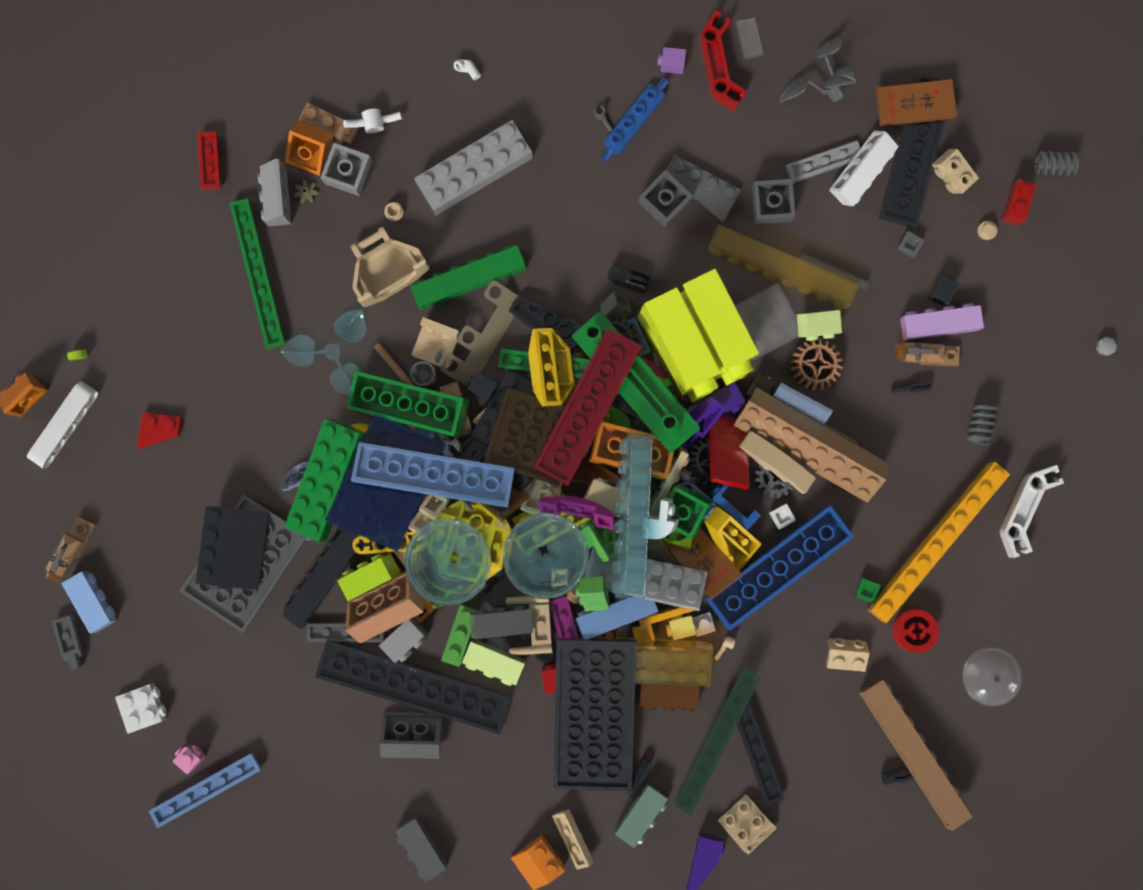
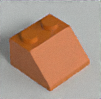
[285,121,334,176]
[0,372,48,417]
[511,834,565,890]

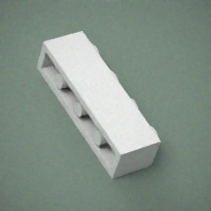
[829,131,899,206]

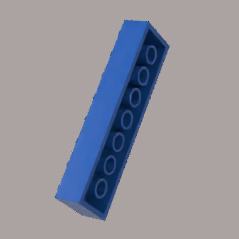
[704,506,854,631]

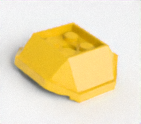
[427,500,513,584]

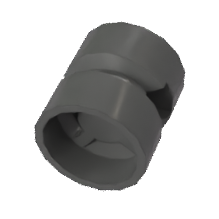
[410,361,438,389]

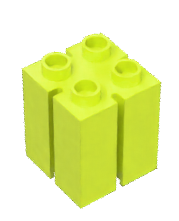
[637,269,759,403]

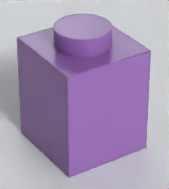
[657,47,686,74]

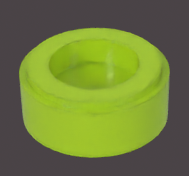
[67,349,88,361]

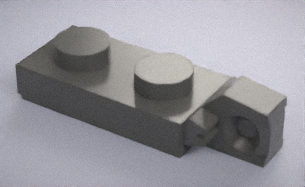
[51,614,83,670]

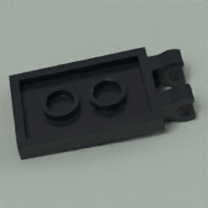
[479,570,552,641]

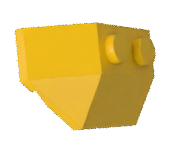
[528,328,574,406]

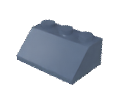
[771,383,833,426]

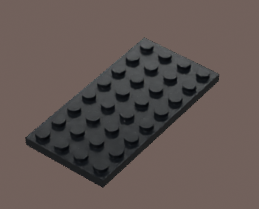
[554,638,636,791]

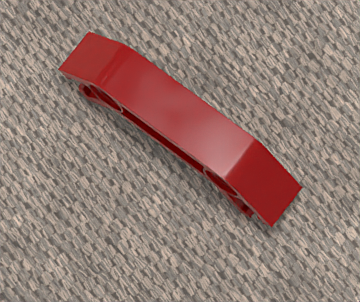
[700,10,746,112]

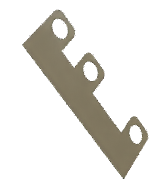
[441,281,519,387]

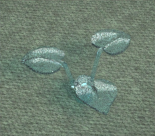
[280,310,366,396]

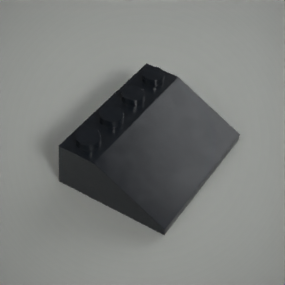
[195,506,269,590]

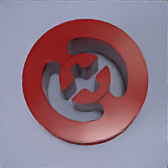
[892,609,939,653]

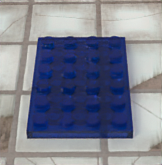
[325,414,446,552]

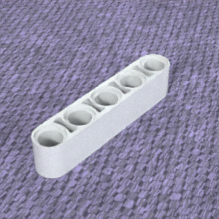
[27,381,98,469]

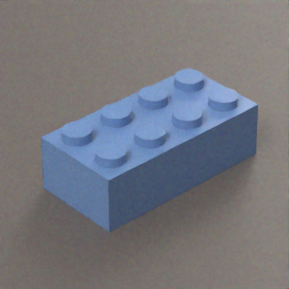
[575,595,658,639]

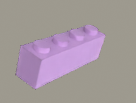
[900,303,984,341]

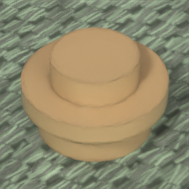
[384,202,404,221]
[977,221,997,240]

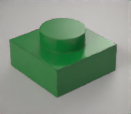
[855,578,881,603]

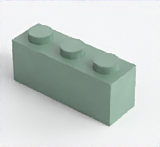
[614,782,668,848]

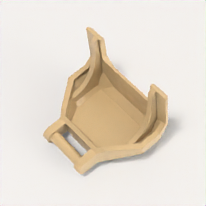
[350,226,429,307]

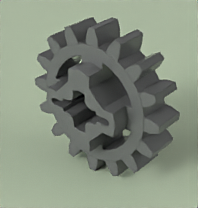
[754,464,794,498]

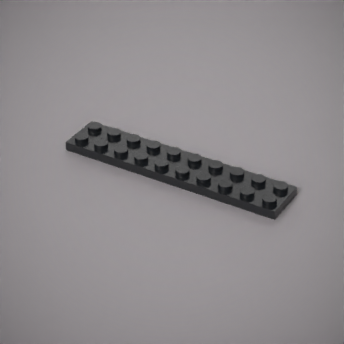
[315,640,512,735]

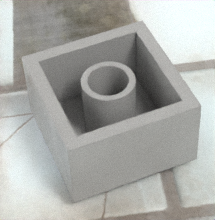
[321,143,373,196]
[379,617,428,663]

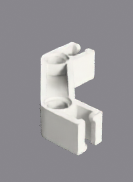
[1000,465,1064,558]

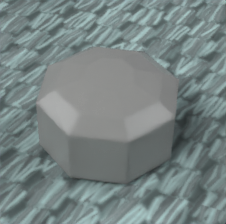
[1096,336,1117,356]

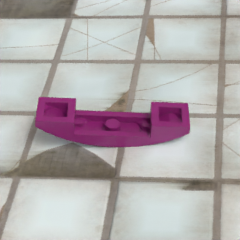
[538,496,615,530]

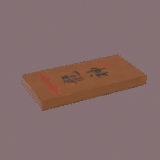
[875,79,957,127]
[667,528,742,599]

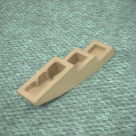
[739,431,816,494]
[408,495,451,539]

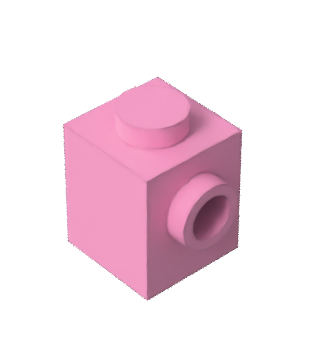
[172,743,206,774]

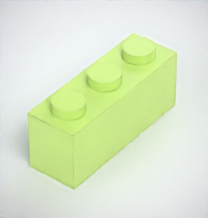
[462,638,526,686]

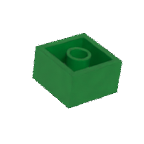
[669,483,713,539]

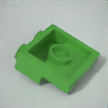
[578,519,628,563]

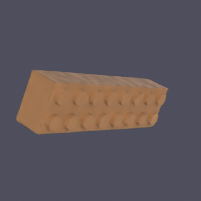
[733,387,892,503]

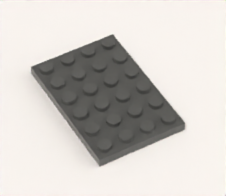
[179,494,307,633]

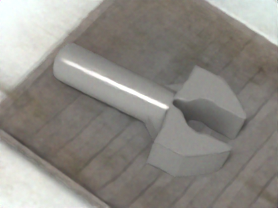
[435,432,462,458]

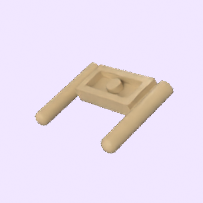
[506,594,552,656]

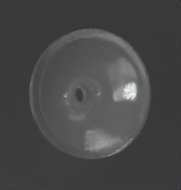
[963,648,1022,706]

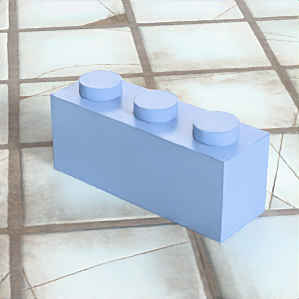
[61,571,117,634]

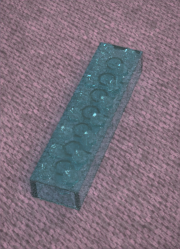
[612,435,653,599]

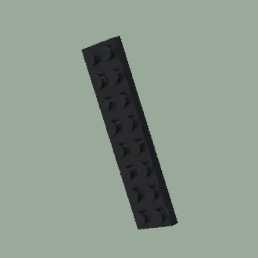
[878,73,955,229]

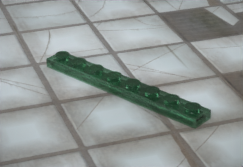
[674,667,761,815]

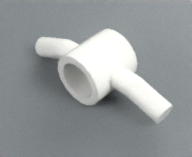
[343,109,402,134]

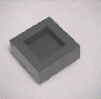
[897,231,925,258]

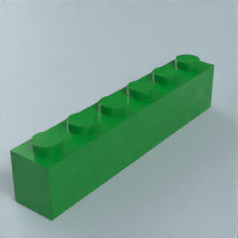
[410,245,526,311]

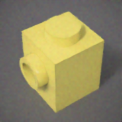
[665,614,696,640]

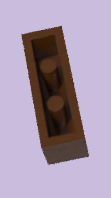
[639,680,700,712]

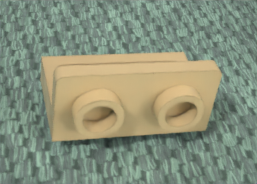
[826,638,870,672]

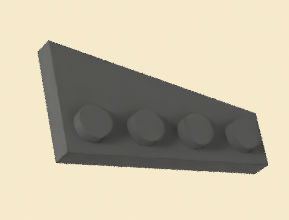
[666,154,741,224]

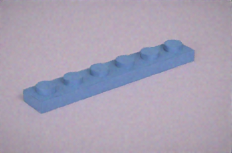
[149,752,262,828]

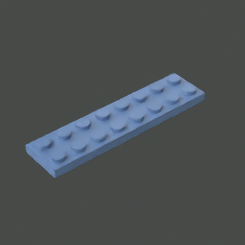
[351,442,514,508]

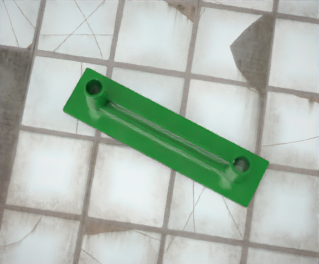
[572,311,700,453]

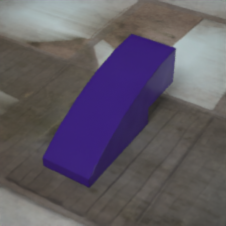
[681,397,727,450]

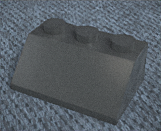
[379,712,442,759]

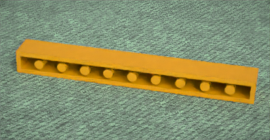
[867,462,1010,623]

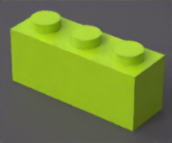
[337,553,401,601]

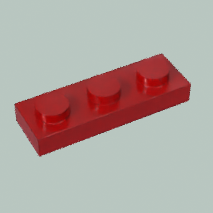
[197,131,222,190]

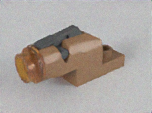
[895,342,960,367]
[44,516,97,583]

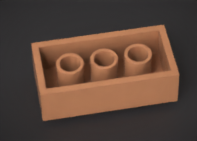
[345,570,424,643]

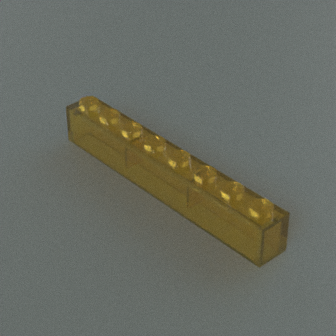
[708,225,859,309]

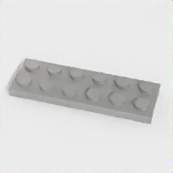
[585,547,708,611]

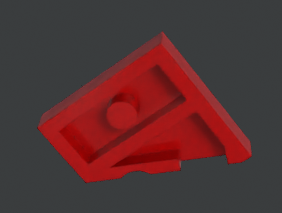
[137,412,182,449]

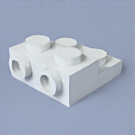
[115,683,167,734]

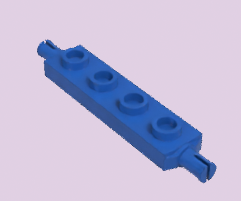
[601,78,669,162]

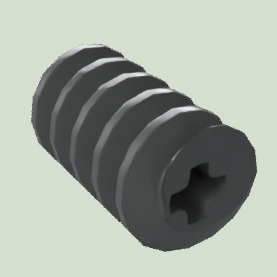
[1034,151,1079,176]
[966,404,999,446]

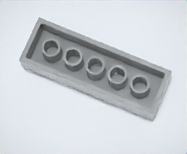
[414,120,533,215]

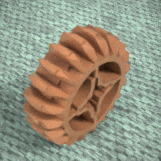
[790,339,843,391]

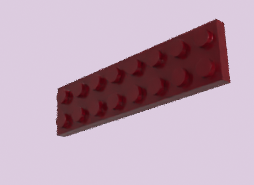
[534,328,643,486]

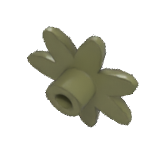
[294,180,318,204]

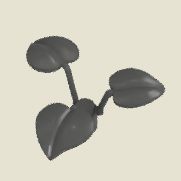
[780,35,856,104]

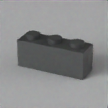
[470,605,533,639]
[395,815,448,882]

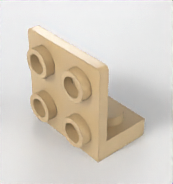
[412,317,460,369]
[718,795,776,855]

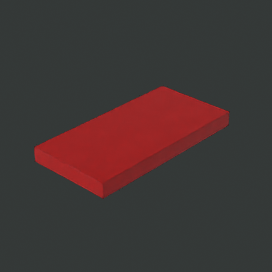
[709,415,750,490]

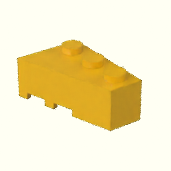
[705,507,761,571]

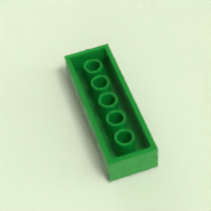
[346,371,470,437]
[284,418,367,543]

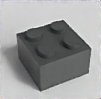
[638,170,693,228]
[751,179,796,224]

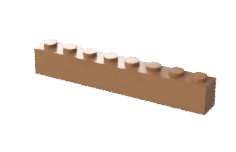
[859,680,972,830]

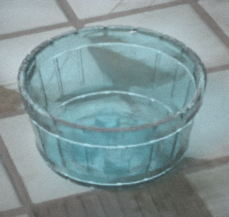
[502,513,589,599]
[405,519,491,605]

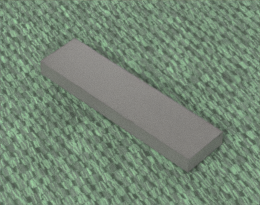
[786,140,861,183]

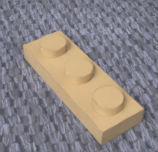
[552,809,594,869]

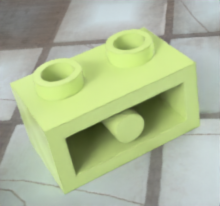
[797,310,842,341]

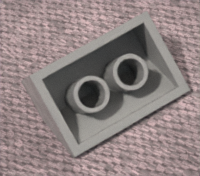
[258,159,291,226]

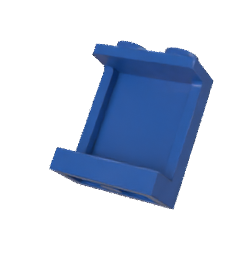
[709,485,761,530]

